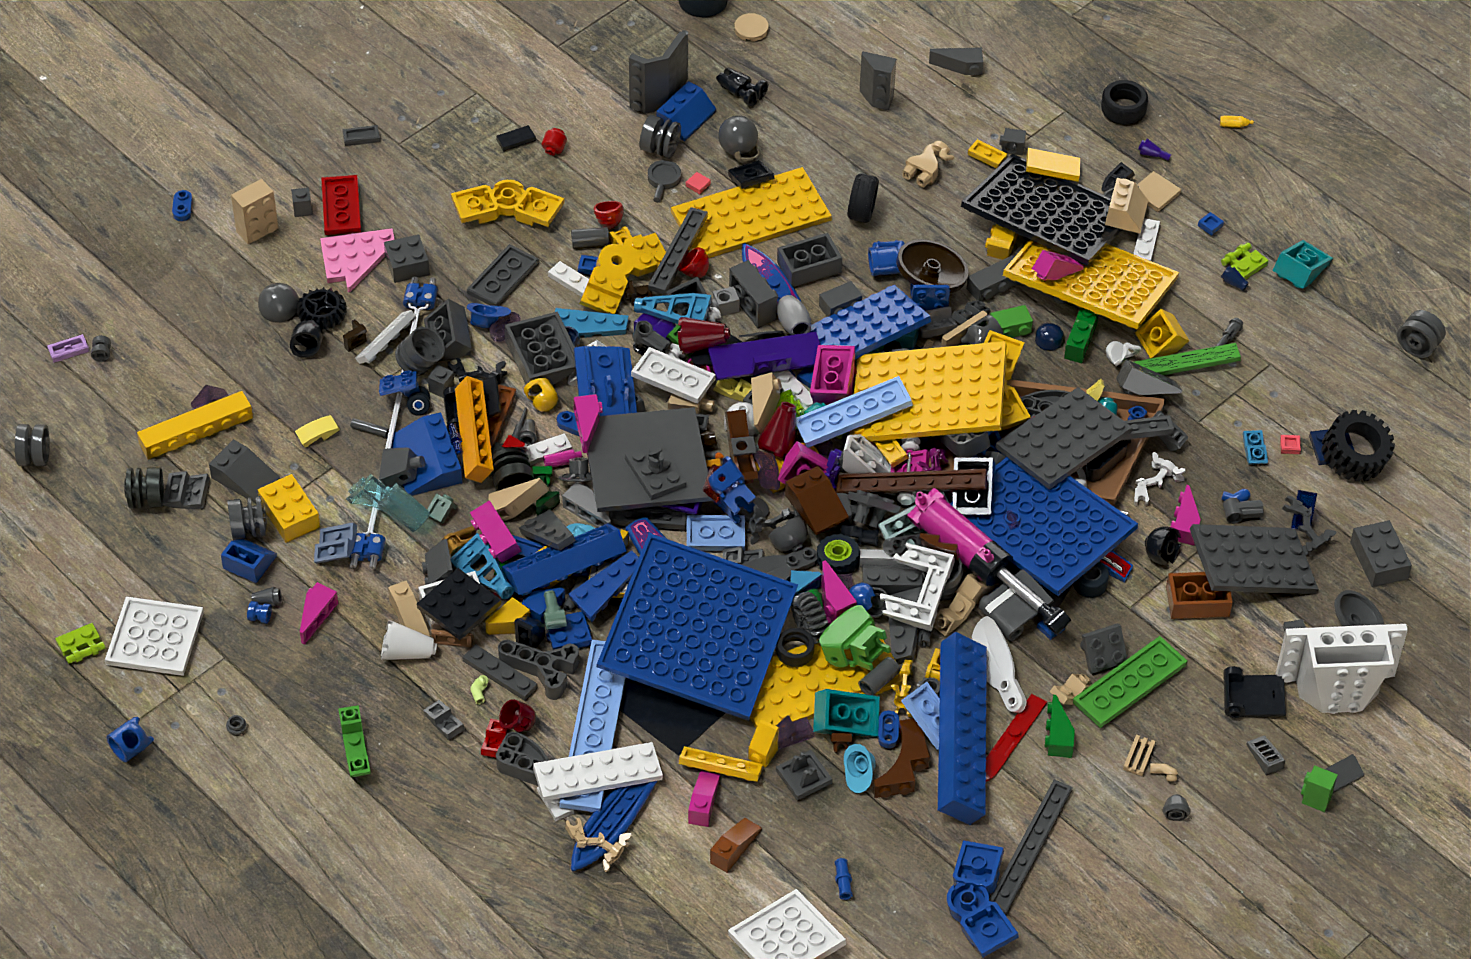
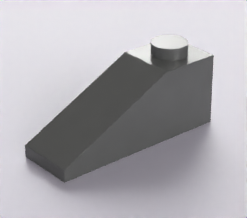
[929,47,983,75]

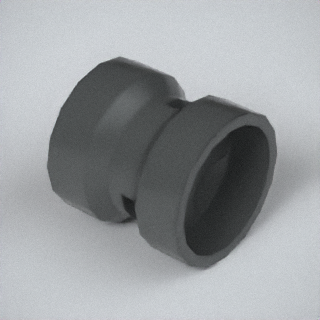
[91,335,111,362]

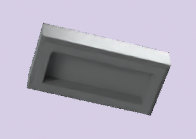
[342,125,380,146]

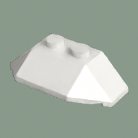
[842,434,897,495]

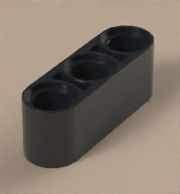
[1085,440,1128,482]

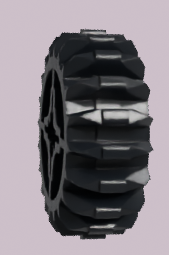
[297,287,347,331]

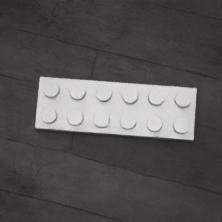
[533,742,663,801]

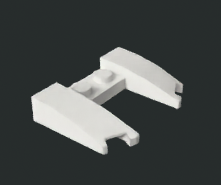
[880,543,955,631]

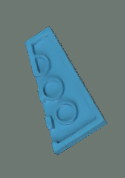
[555,308,629,338]

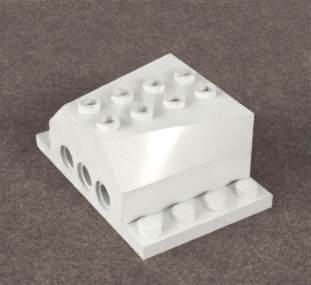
[1275,624,1407,714]

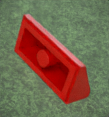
[502,435,527,449]

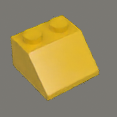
[1135,309,1190,359]

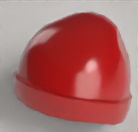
[594,201,624,229]
[679,247,709,278]

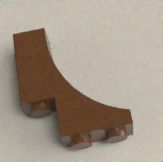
[725,409,758,484]
[873,718,930,798]

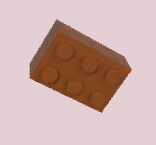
[1166,572,1233,619]

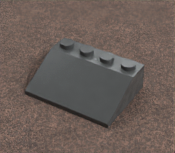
[505,311,576,393]

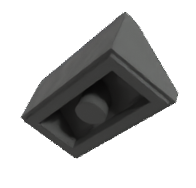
[1325,754,1364,793]

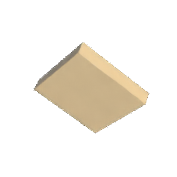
[1137,171,1181,212]

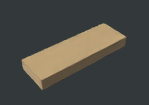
[941,310,988,347]

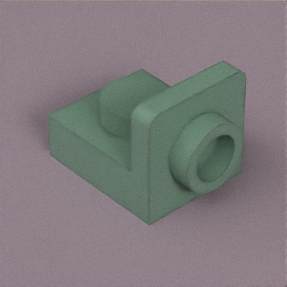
[425,494,457,524]

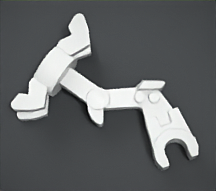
[1134,452,1185,506]

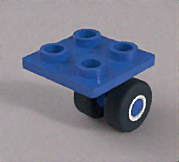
[379,370,430,415]

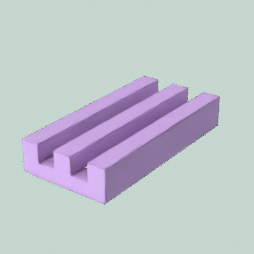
[47,334,89,363]

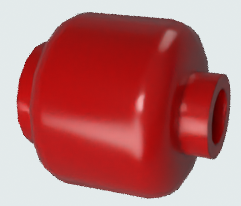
[541,128,567,156]

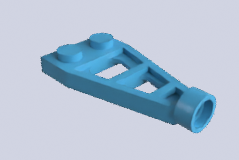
[634,293,712,324]
[450,533,514,600]

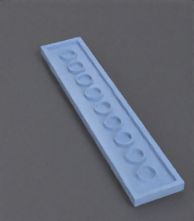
[559,640,626,812]

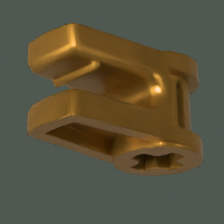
[442,526,476,557]

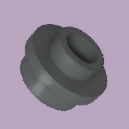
[226,715,247,735]

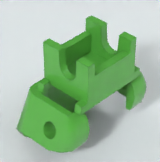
[819,605,891,671]

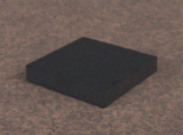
[728,160,774,189]

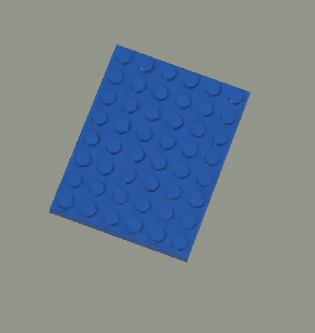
[950,457,1138,596]

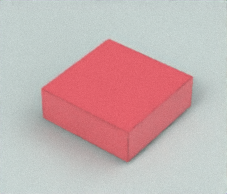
[686,172,711,194]
[1280,435,1301,454]

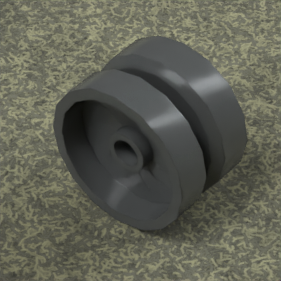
[1397,310,1446,358]
[15,424,50,466]

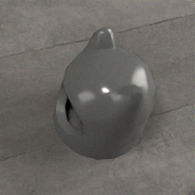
[961,315,1004,345]

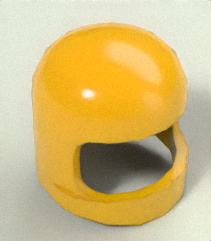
[524,378,558,412]

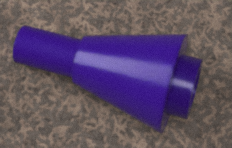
[1138,138,1171,161]

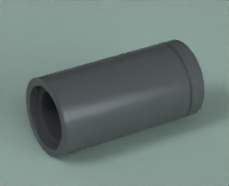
[571,227,609,248]
[858,657,900,695]

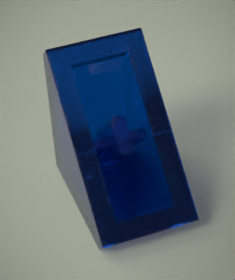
[1291,490,1317,529]

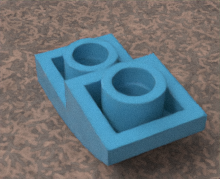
[1242,430,1268,465]

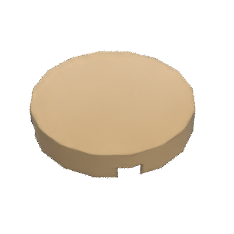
[735,13,768,42]

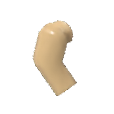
[1150,763,1178,781]

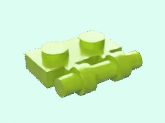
[1221,242,1269,279]
[55,623,106,664]

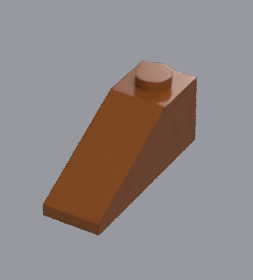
[710,818,762,873]

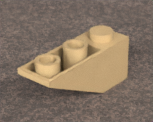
[489,478,549,521]

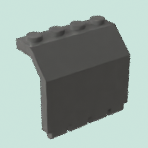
[629,30,688,114]

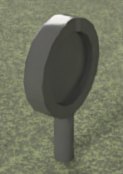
[648,160,681,203]

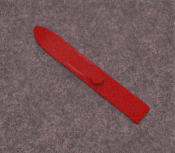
[986,694,1047,781]

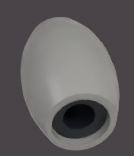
[777,295,811,335]

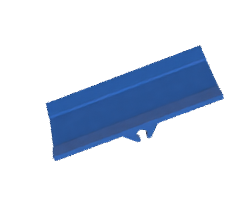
[574,346,637,416]

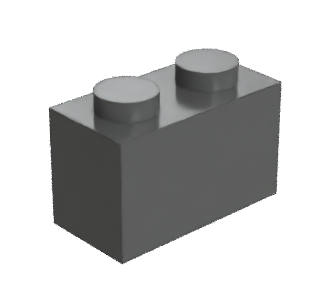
[819,281,862,317]

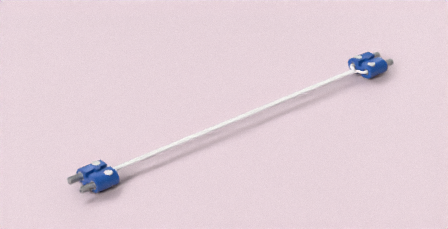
[349,277,438,569]

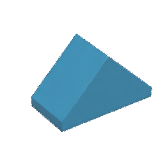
[791,570,822,597]

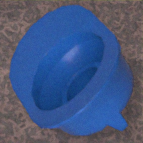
[467,303,511,328]

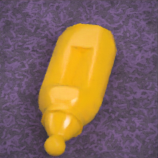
[1220,115,1254,128]

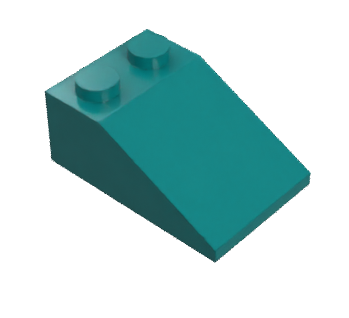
[1272,240,1333,289]
[813,689,880,737]

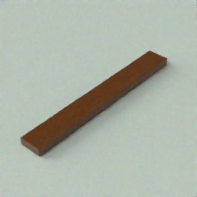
[836,469,988,494]

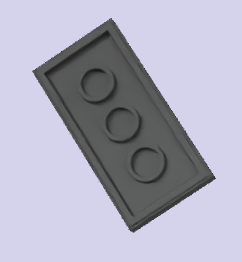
[467,244,539,306]

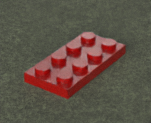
[321,175,361,235]

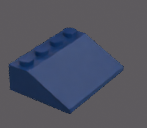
[387,412,462,497]

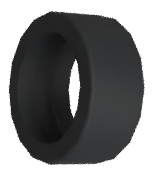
[777,628,814,667]

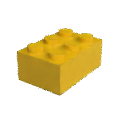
[257,474,320,543]

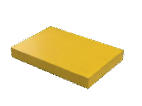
[1026,148,1080,181]

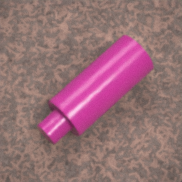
[543,449,582,468]

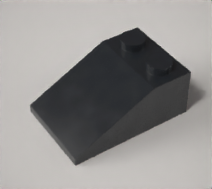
[953,458,996,515]

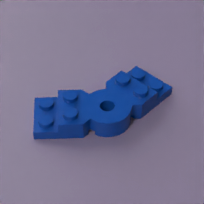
[947,840,1019,958]

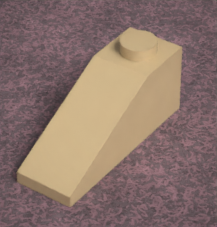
[751,372,782,434]
[388,581,430,637]

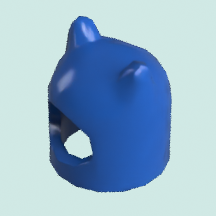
[106,717,154,762]

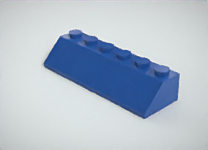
[501,523,627,596]

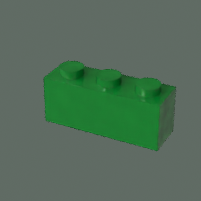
[1064,308,1099,364]

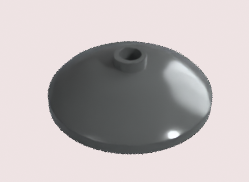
[1334,590,1384,626]

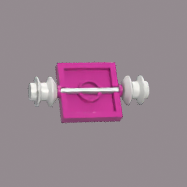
[891,437,930,505]

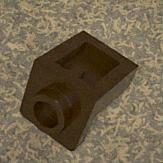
[625,281,653,306]
[343,319,367,352]

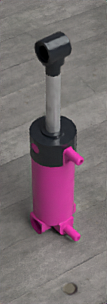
[907,488,1071,635]

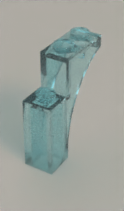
[346,474,431,532]

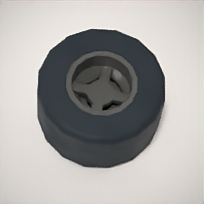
[1073,562,1109,598]

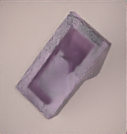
[776,715,814,749]

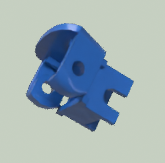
[708,456,756,524]

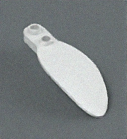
[972,616,1027,713]

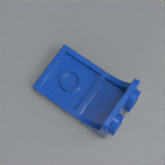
[910,283,950,311]

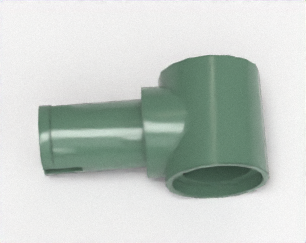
[544,590,567,630]

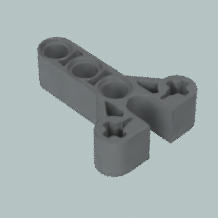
[498,640,579,700]

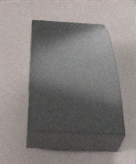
[951,300,991,324]

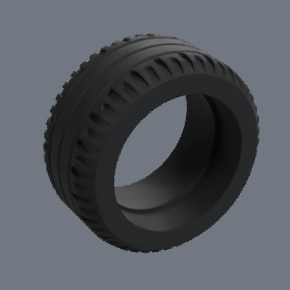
[1101,80,1148,125]
[847,173,879,223]

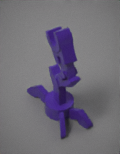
[825,448,843,492]

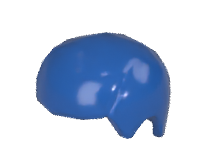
[849,582,875,611]

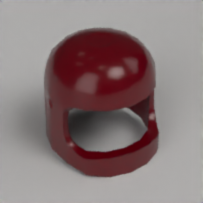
[499,699,536,732]

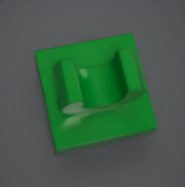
[533,466,553,485]

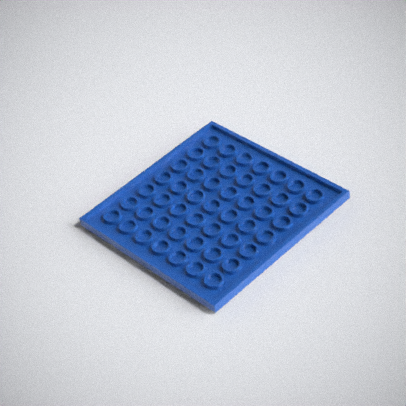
[596,533,798,721]

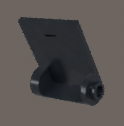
[443,376,501,434]
[1223,666,1286,718]

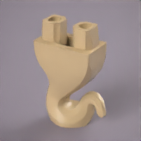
[902,141,954,188]

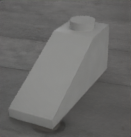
[562,482,611,527]

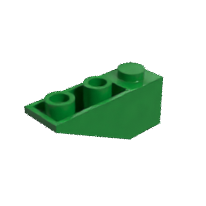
[1044,694,1075,758]

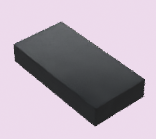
[496,125,536,152]

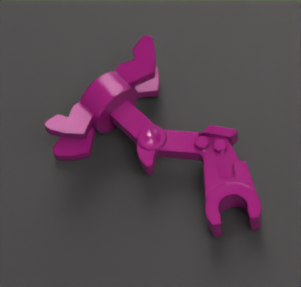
[917,448,949,471]

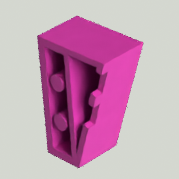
[470,500,521,564]

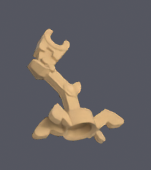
[565,817,631,872]

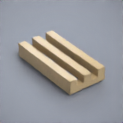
[1123,735,1156,776]

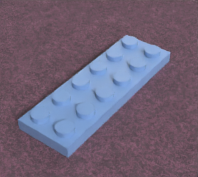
[796,376,913,448]

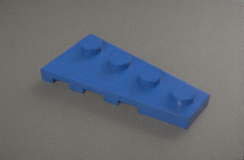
[569,550,639,622]

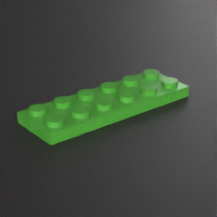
[1073,636,1188,728]

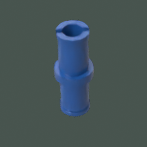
[834,858,853,900]

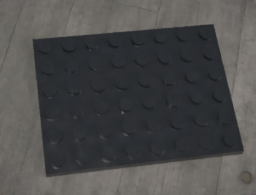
[961,153,1123,266]

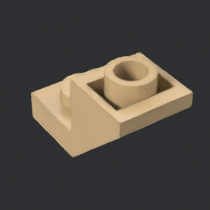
[933,592,976,636]
[1050,673,1092,705]

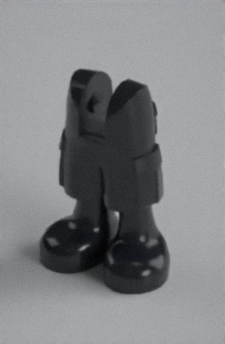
[716,67,769,106]

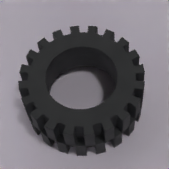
[1321,410,1395,482]

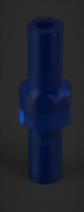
[449,423,463,455]

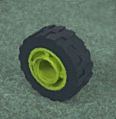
[817,534,860,577]

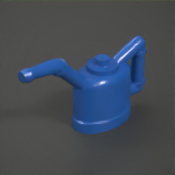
[868,240,905,276]

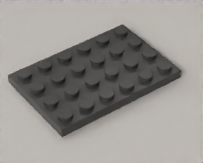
[996,387,1132,490]
[1190,524,1318,594]

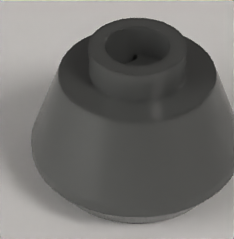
[1162,794,1191,821]

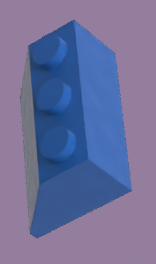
[656,81,716,141]

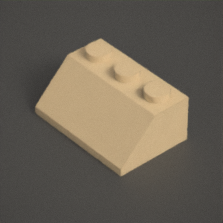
[1105,178,1148,233]

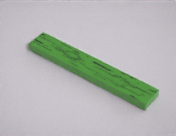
[1134,343,1241,375]

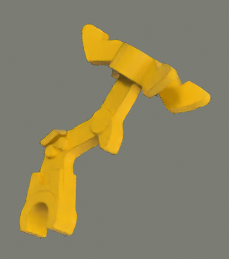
[892,660,913,717]

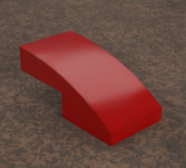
[481,719,509,757]

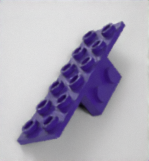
[708,332,820,380]

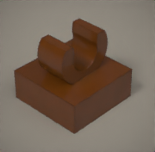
[831,733,852,752]

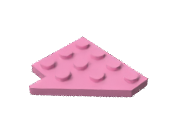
[320,228,394,292]

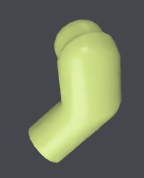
[470,675,489,705]

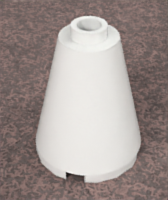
[381,620,437,660]

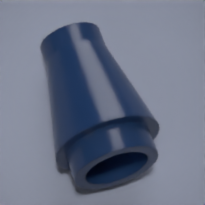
[1221,266,1249,291]

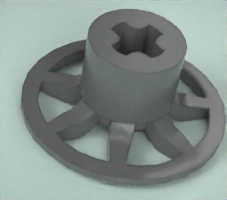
[558,458,591,482]

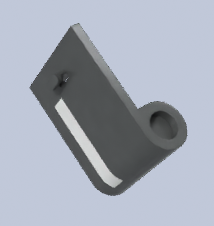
[979,569,1054,641]

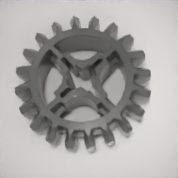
[791,592,828,644]

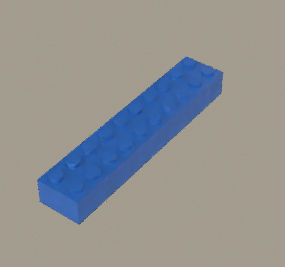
[938,632,987,825]

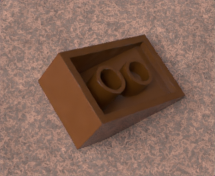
[785,466,849,535]

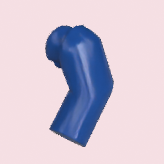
[1221,489,1250,501]

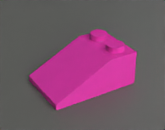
[810,345,855,405]
[821,560,857,626]

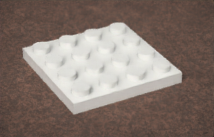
[105,597,204,676]
[728,889,846,959]

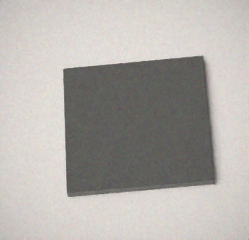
[587,407,713,512]

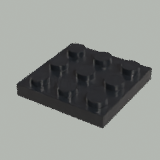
[417,568,501,640]

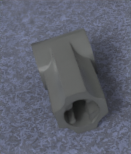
[632,321,670,353]
[1223,498,1264,523]

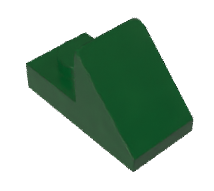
[536,476,560,517]

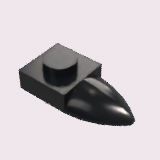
[1102,162,1135,192]

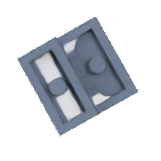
[314,523,357,564]

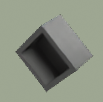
[384,234,430,283]

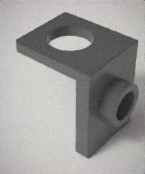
[731,436,759,462]

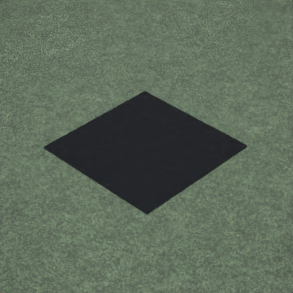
[620,678,725,755]

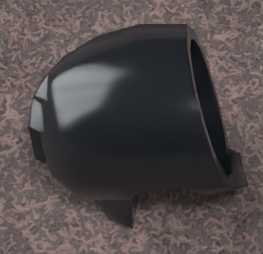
[290,320,323,358]

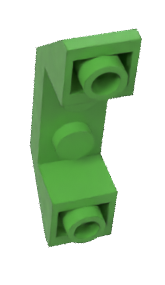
[339,705,371,777]

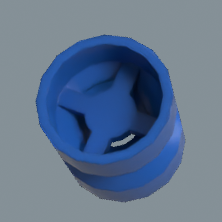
[247,601,272,624]

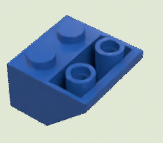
[221,539,277,583]

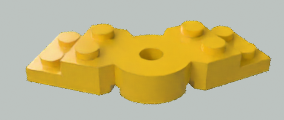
[451,180,565,227]
[579,232,666,314]
[984,330,1031,432]

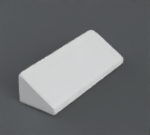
[859,549,905,567]

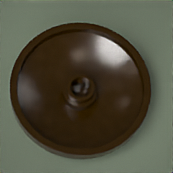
[896,239,969,293]

